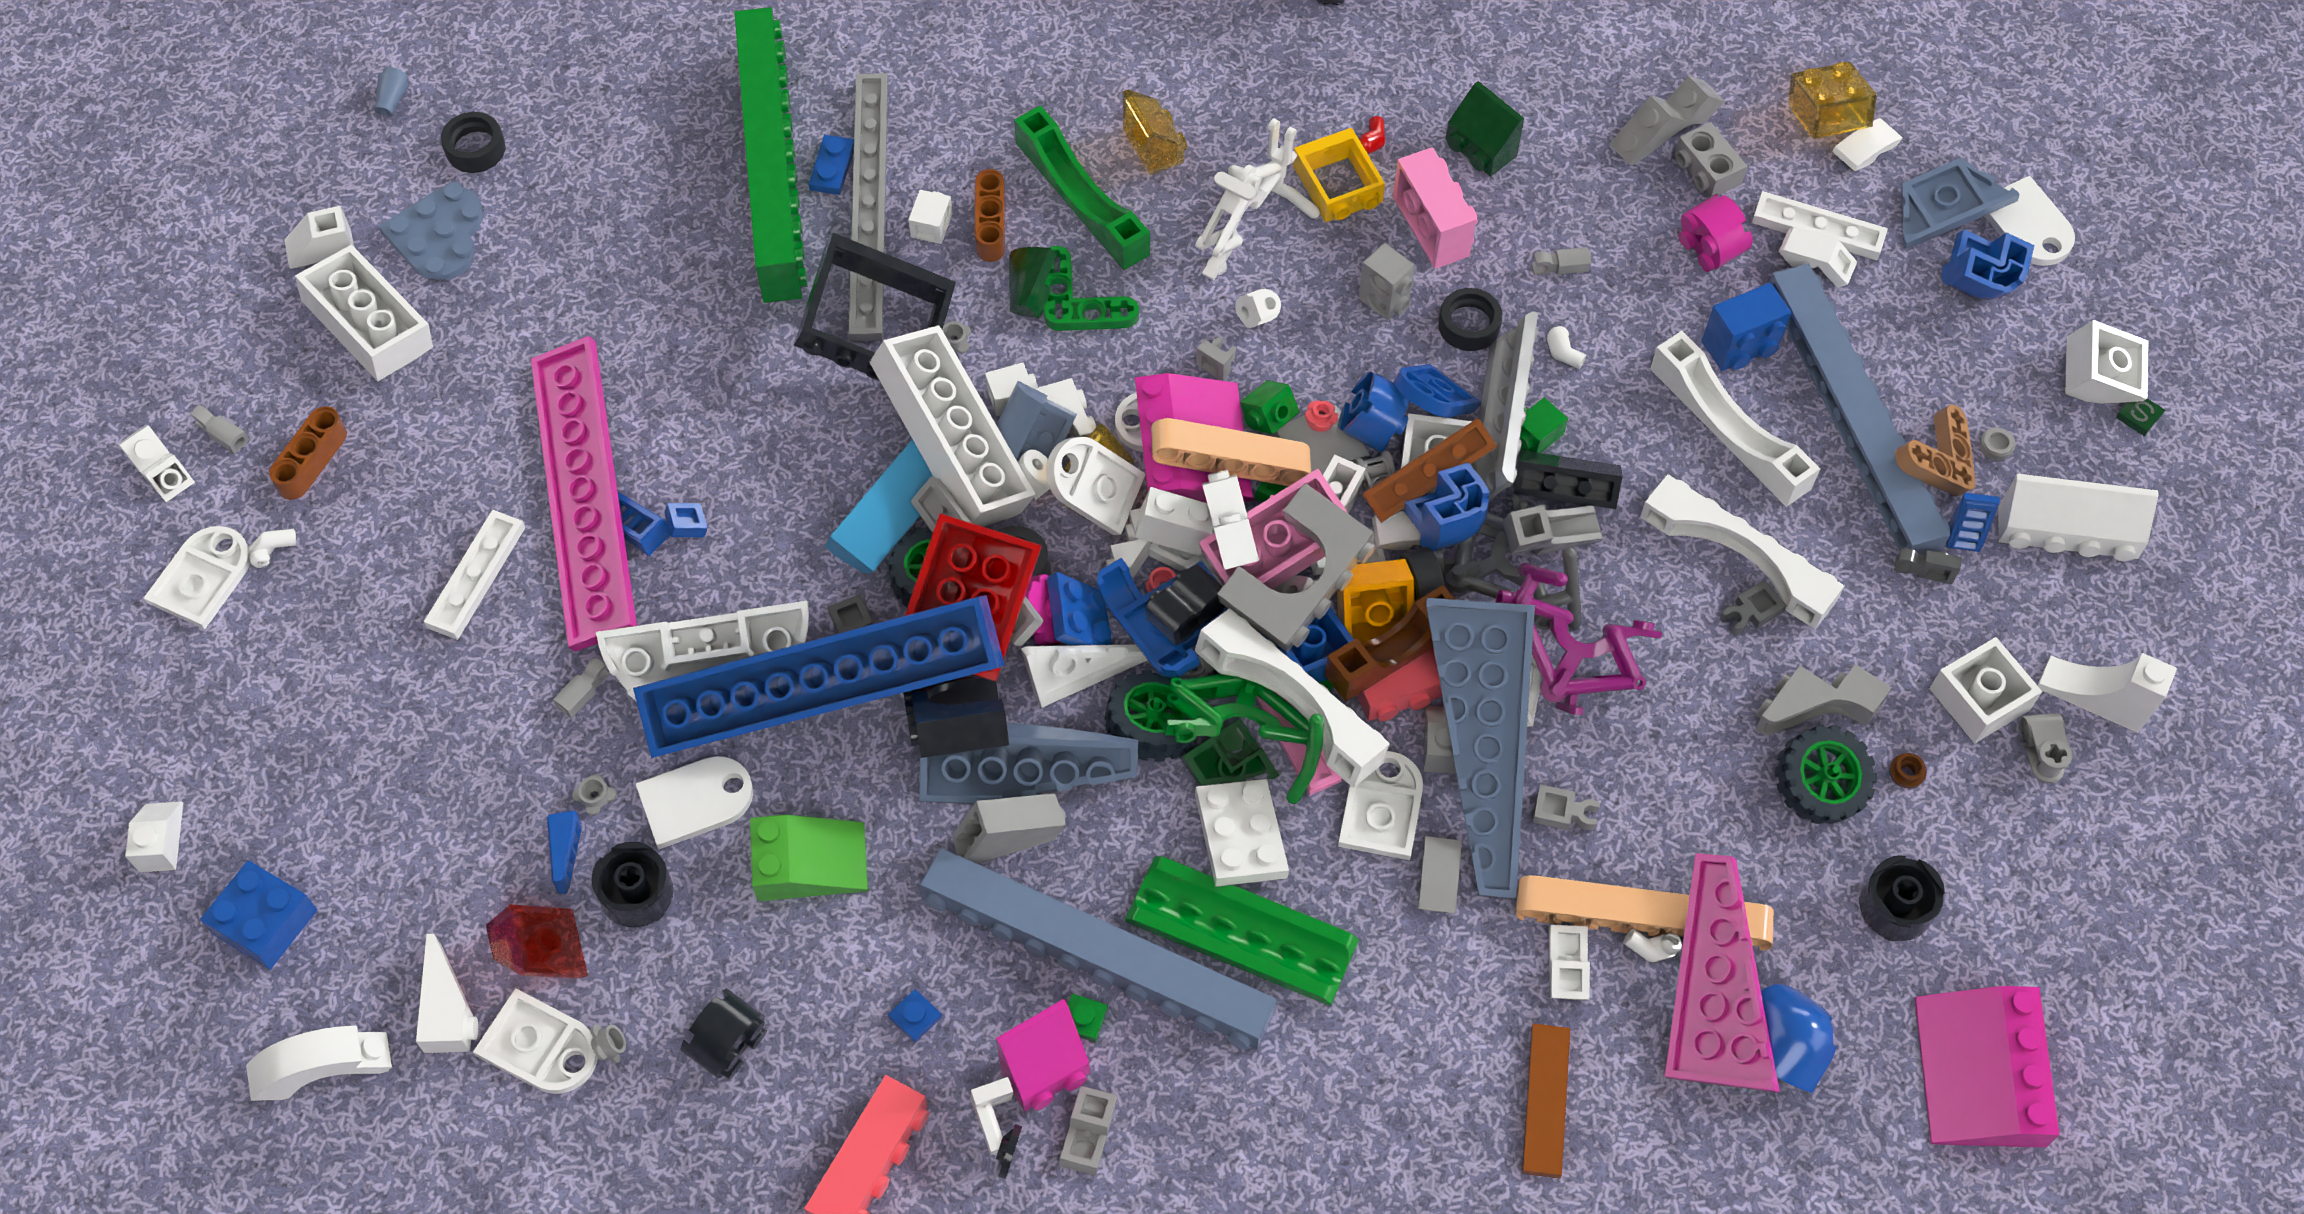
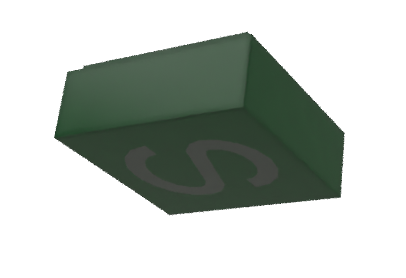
[2116,398,2165,437]

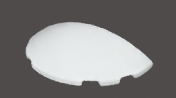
[596,601,809,701]

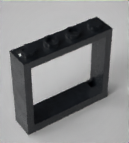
[794,233,956,380]

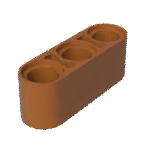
[975,169,1005,262]
[269,406,347,500]

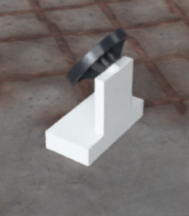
[970,1077,1022,1179]

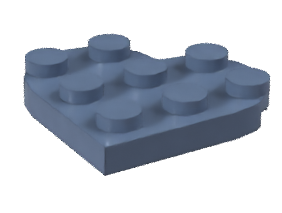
[378,182,484,280]

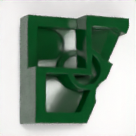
[1009,247,1057,318]
[1179,718,1280,786]

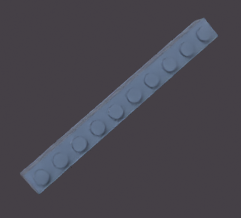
[1769,263,1950,555]
[920,848,1277,1049]

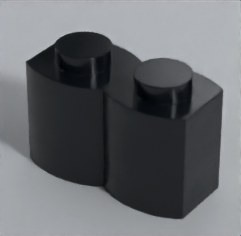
[1145,564,1225,646]

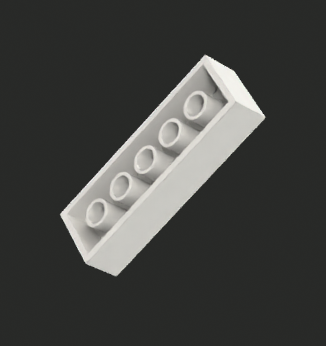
[870,325,1036,527]

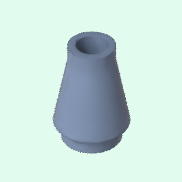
[374,67,409,116]

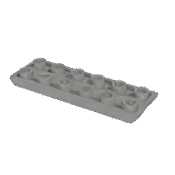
[1471,311,1538,501]

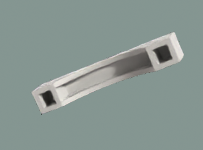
[1650,331,1820,507]
[1640,474,1844,630]
[1195,608,1390,788]

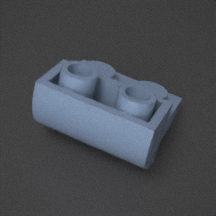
[996,381,1077,461]

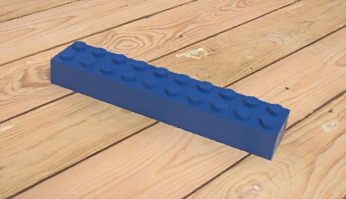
[633,595,1005,758]

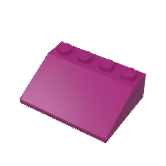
[1135,373,1253,503]
[1914,986,2060,1148]

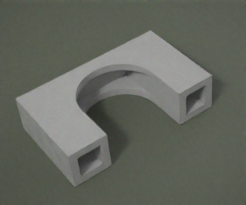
[1217,483,1375,652]

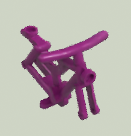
[1495,563,1662,715]

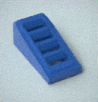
[618,492,670,556]
[1946,493,2000,552]
[547,811,582,894]

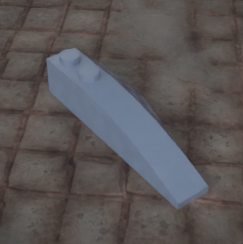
[919,723,1138,804]

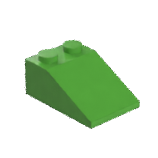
[750,815,868,901]

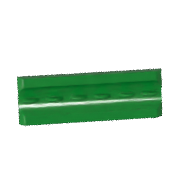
[1125,856,1359,1006]

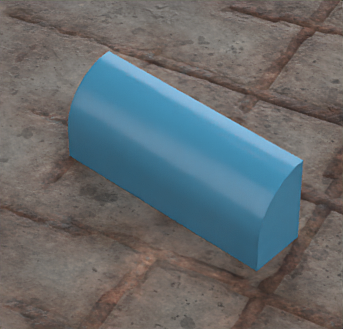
[824,439,934,574]

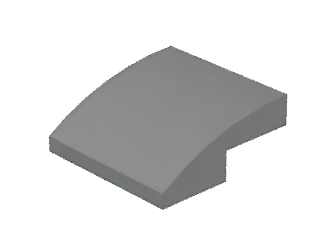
[1274,405,1370,475]

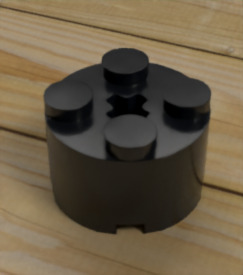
[591,842,673,927]
[1859,855,1945,941]
[680,988,767,1080]

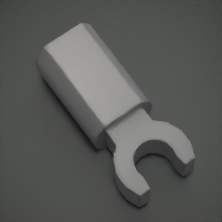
[1531,247,1591,275]
[190,405,249,454]
[553,657,610,718]

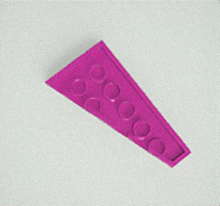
[1665,853,1780,1093]

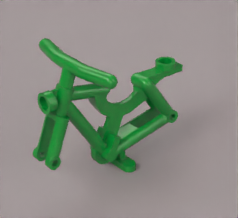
[1164,674,1333,804]

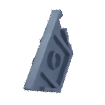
[1901,158,2020,248]

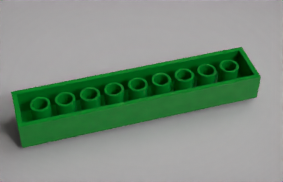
[734,7,808,303]

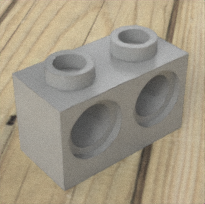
[1674,122,1748,198]
[1359,243,1415,321]

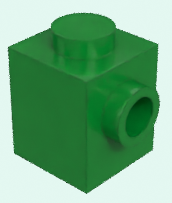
[1240,380,1300,435]
[1519,397,1568,453]

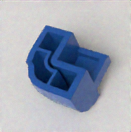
[1941,229,2035,300]
[1404,462,1490,552]
[1761,984,1837,1093]

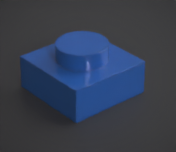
[664,503,708,538]
[888,989,942,1043]

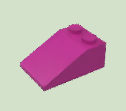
[996,999,1090,1112]

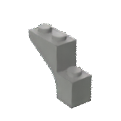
[1610,76,1724,165]
[1502,505,1603,556]
[1755,664,1892,736]

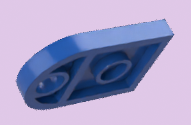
[1393,364,1481,418]

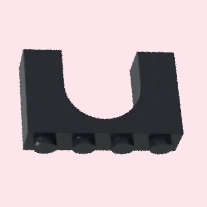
[903,675,1009,758]

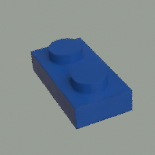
[809,134,854,195]

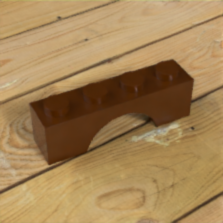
[1325,585,1455,702]

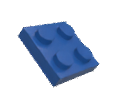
[1047,572,1112,646]

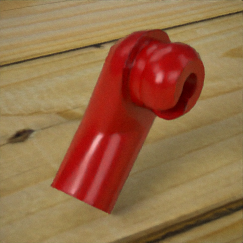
[1358,116,1385,154]

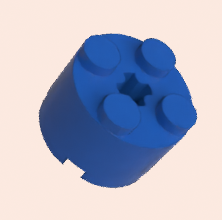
[1338,371,1411,452]

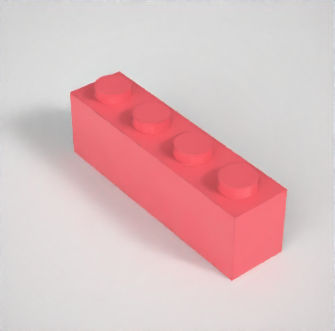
[1357,648,1442,721]
[804,1075,930,1214]

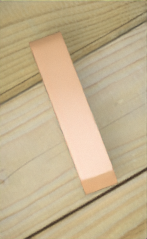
[1151,418,1311,486]

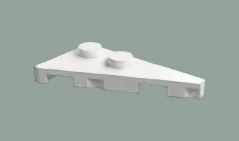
[1021,644,1147,708]

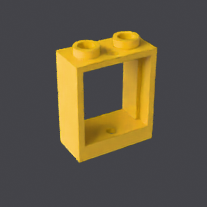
[1293,127,1385,223]

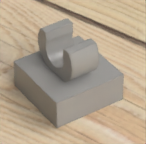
[1196,337,1236,381]

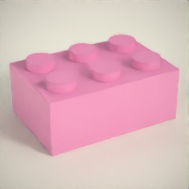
[1393,147,1478,269]

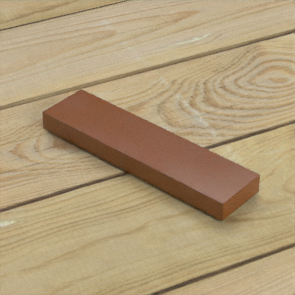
[1362,418,1497,523]
[1522,1023,1571,1179]

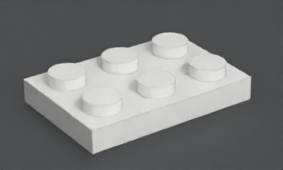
[1195,779,1289,886]

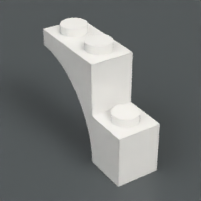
[985,362,1097,439]
[1203,470,1259,570]

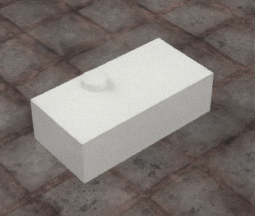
[295,244,433,382]

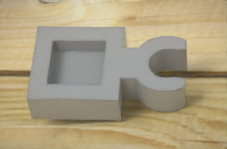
[1532,784,1600,830]

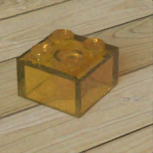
[1788,62,1877,139]

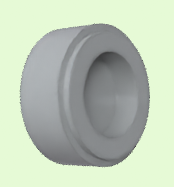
[1979,427,2016,461]

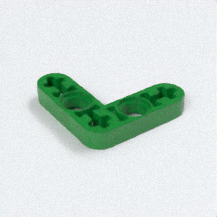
[1044,246,1139,331]

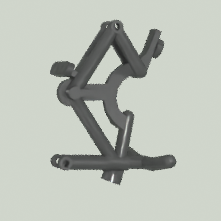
[1435,495,1581,630]

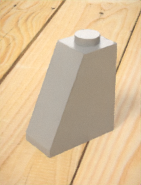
[952,793,1066,864]

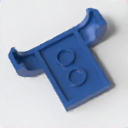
[1096,558,1228,679]

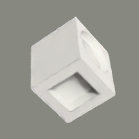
[908,190,953,244]

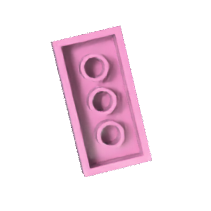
[1199,469,1348,589]

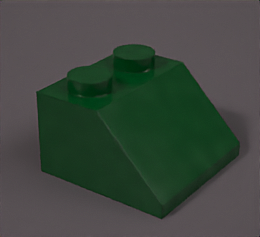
[1445,81,1524,177]

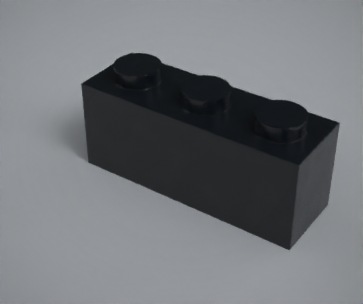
[1514,450,1622,509]

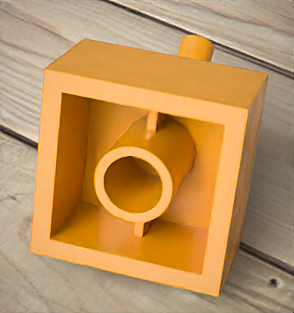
[1337,559,1414,641]

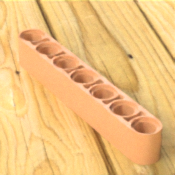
[1516,875,1774,951]

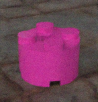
[1678,194,1752,272]

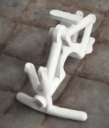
[1195,118,1320,281]

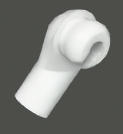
[1547,326,1586,370]
[248,529,296,568]
[1623,929,1682,962]

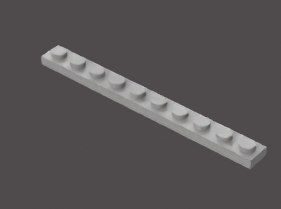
[849,73,888,341]

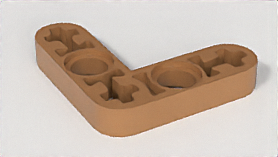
[1895,404,1975,496]

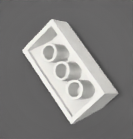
[1998,474,2158,561]

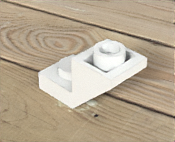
[1779,227,1857,288]
[118,424,195,502]
[1106,508,1151,579]

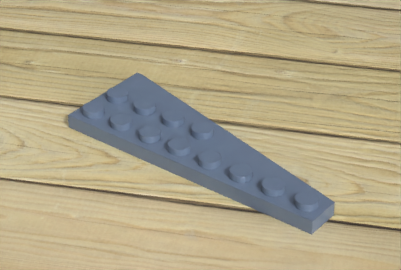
[1426,598,1535,898]

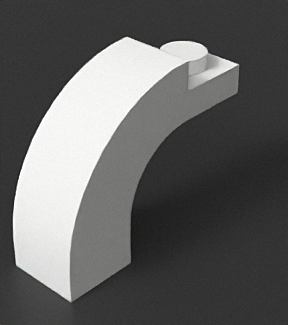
[246,1026,392,1101]

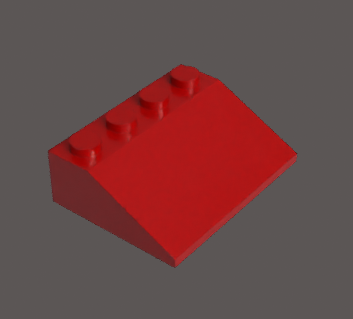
[905,513,1042,682]

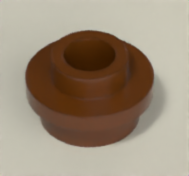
[1889,753,1927,789]

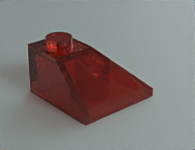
[486,904,588,979]

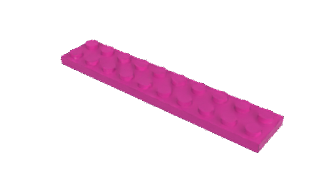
[531,336,637,652]

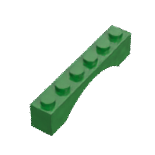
[1014,105,1150,270]

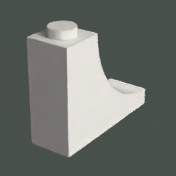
[2037,653,2177,733]

